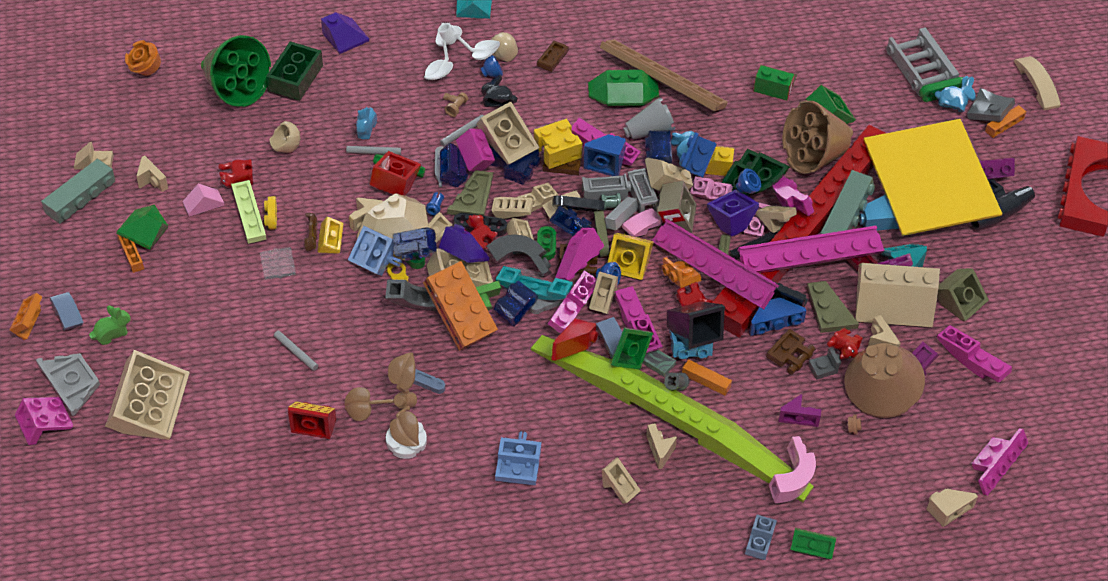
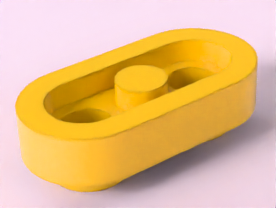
[264,196,277,230]

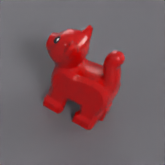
[218,159,253,188]
[465,215,498,251]
[676,282,713,307]
[827,328,863,359]

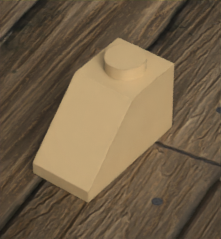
[927,489,978,527]

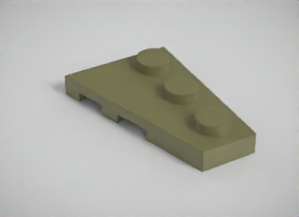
[447,170,493,216]
[807,281,859,333]

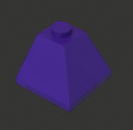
[321,12,369,54]
[707,190,759,236]
[439,224,490,263]

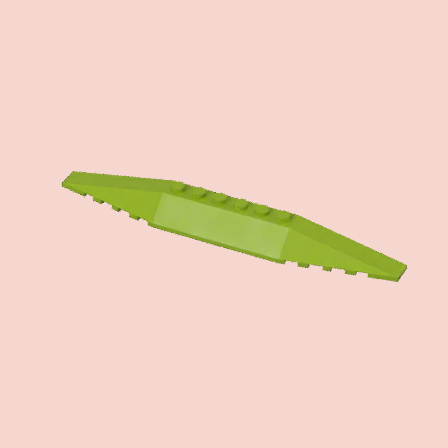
[531,335,814,502]

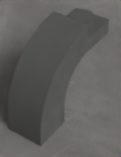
[487,234,552,277]
[385,280,438,311]

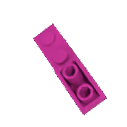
[572,118,641,165]
[772,176,814,216]
[547,270,597,334]
[614,286,663,353]
[937,325,1012,383]

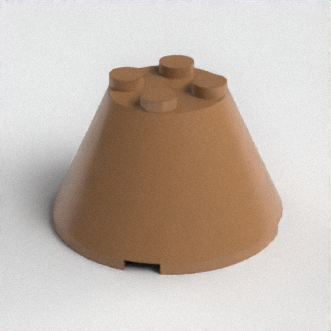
[782,101,853,174]
[845,343,925,418]

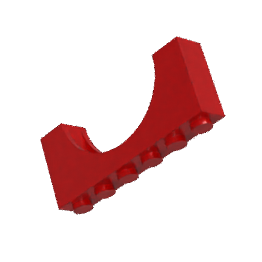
[1058,136,1108,237]

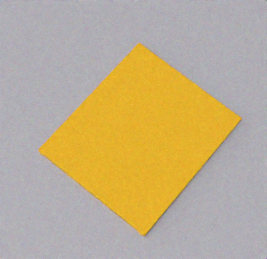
[864,119,1002,236]

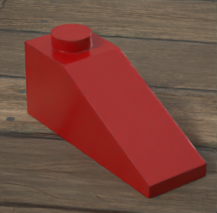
[551,318,598,361]

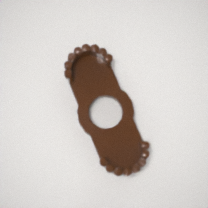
[304,213,317,252]

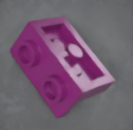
[979,158,1015,179]

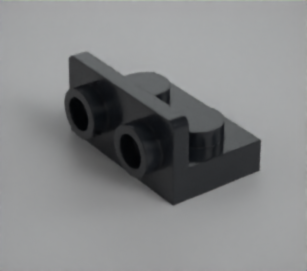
[771,280,808,308]

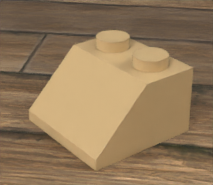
[645,158,693,191]

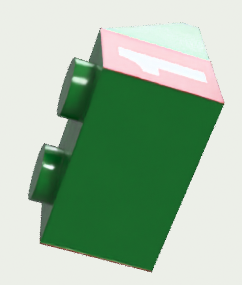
[753,65,797,101]

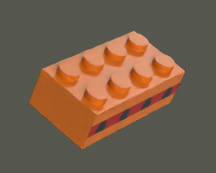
[423,261,498,351]

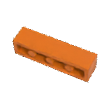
[985,105,1027,138]
[116,232,144,273]
[682,359,732,396]

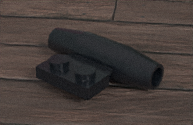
[970,178,1035,230]

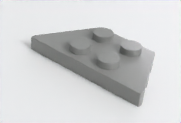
[36,354,100,416]

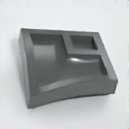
[967,88,1015,122]

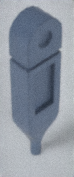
[413,369,446,394]

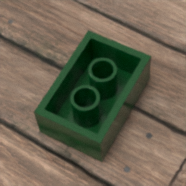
[266,41,323,101]

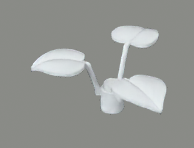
[424,23,500,80]

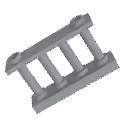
[886,27,959,97]

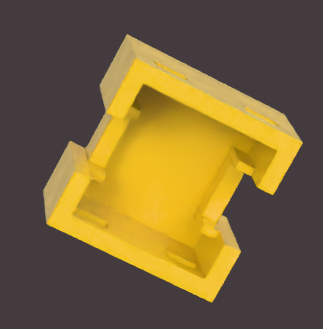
[534,119,582,169]

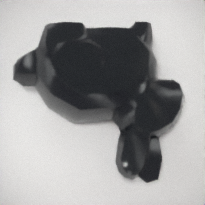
[481,75,518,108]

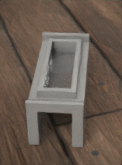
[627,168,659,213]
[582,173,631,200]

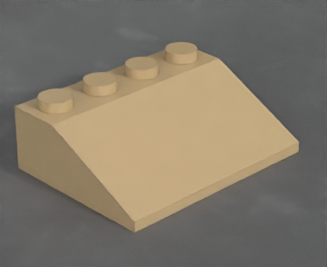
[855,263,940,327]
[105,350,189,440]

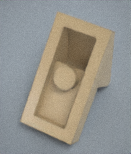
[74,142,113,169]
[137,156,168,192]
[349,198,383,232]
[756,206,797,233]
[589,272,618,314]
[868,315,901,346]
[646,424,677,469]
[602,457,641,503]

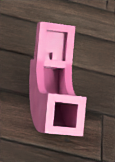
[769,436,816,503]

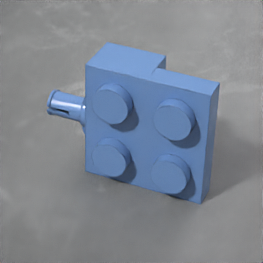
[348,226,402,276]
[495,432,541,485]

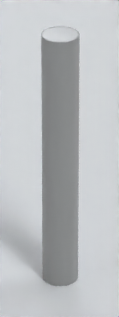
[440,115,484,147]
[346,146,401,155]
[274,330,318,371]

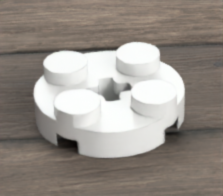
[386,422,427,459]

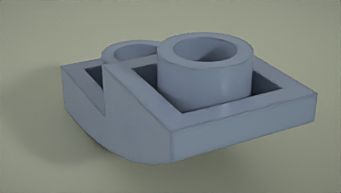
[50,292,84,331]
[596,317,622,358]
[745,515,777,560]

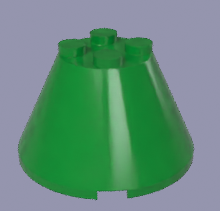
[201,35,271,107]

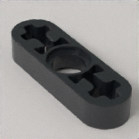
[552,195,605,212]
[454,213,507,237]

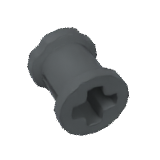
[664,373,689,390]

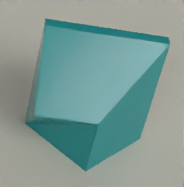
[456,0,492,19]
[880,243,927,267]

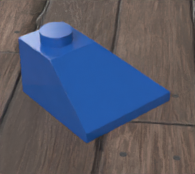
[584,134,626,176]

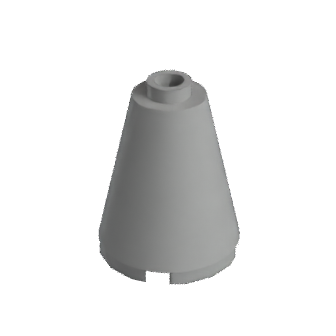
[623,98,675,140]

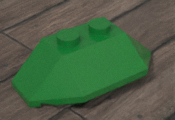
[588,70,659,106]

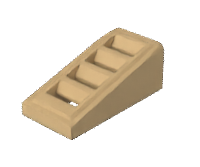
[492,197,534,219]

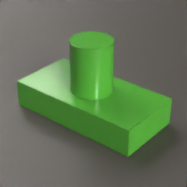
[476,281,501,311]

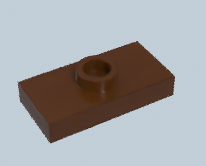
[537,41,569,72]

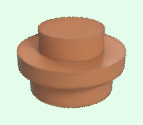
[848,414,862,435]

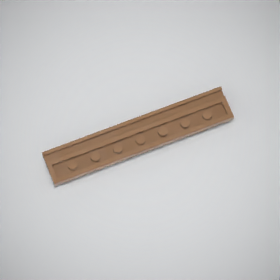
[600,39,728,111]

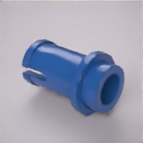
[426,192,444,215]

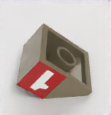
[657,180,697,233]

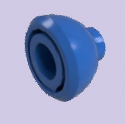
[481,55,503,78]
[736,168,761,193]
[596,262,621,285]

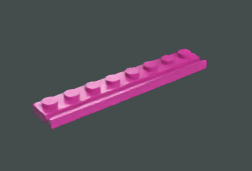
[652,219,779,309]
[737,226,884,273]

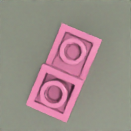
[690,176,733,201]
[744,203,770,237]
[622,208,663,237]

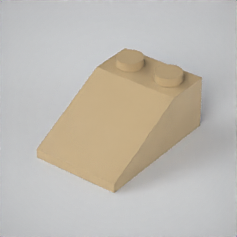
[476,102,539,165]
[427,248,493,287]

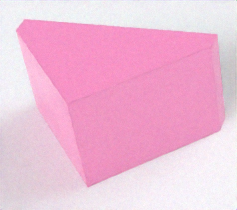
[183,184,224,217]

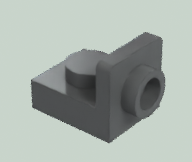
[808,348,841,380]

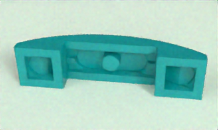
[496,266,573,300]

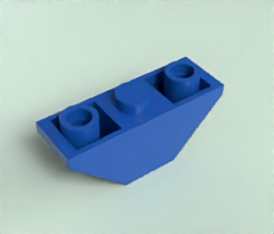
[749,298,807,336]

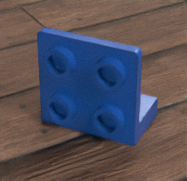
[680,132,717,178]

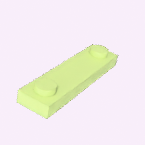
[231,180,266,244]

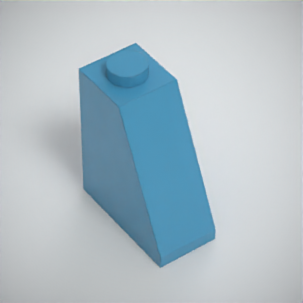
[859,194,899,231]

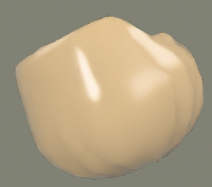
[491,32,518,62]
[270,121,301,153]

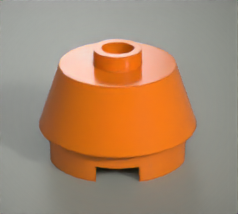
[125,40,161,76]

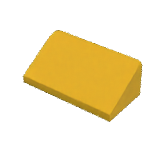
[317,217,344,254]

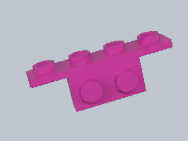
[972,428,1028,496]

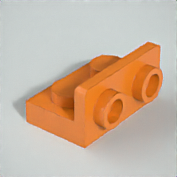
[662,257,701,288]
[9,293,42,340]

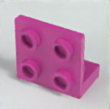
[15,397,73,445]

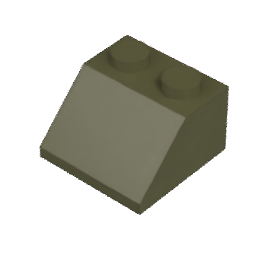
[937,268,989,321]

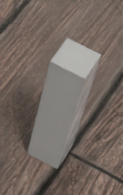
[605,197,638,230]

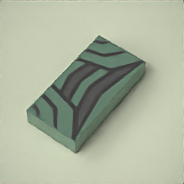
[642,350,676,377]

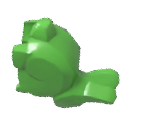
[89,305,130,345]

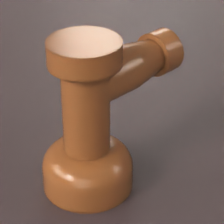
[443,92,468,117]

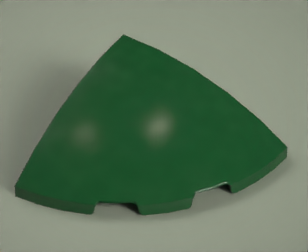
[721,148,790,196]

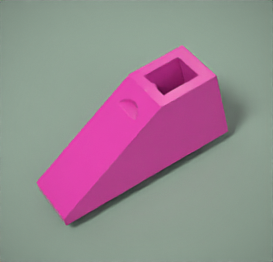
[555,228,604,281]

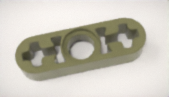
[594,211,609,257]

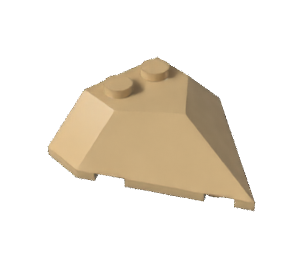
[357,193,432,248]

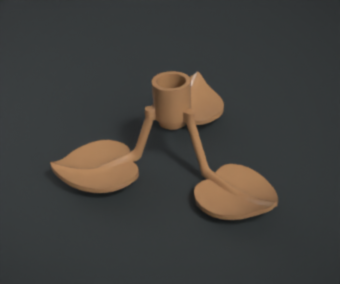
[344,353,420,446]

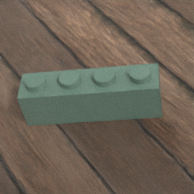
[41,158,115,224]
[821,170,875,234]

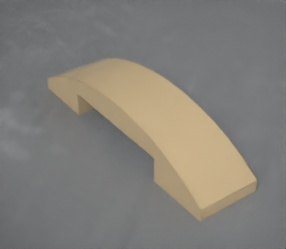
[1014,56,1061,110]

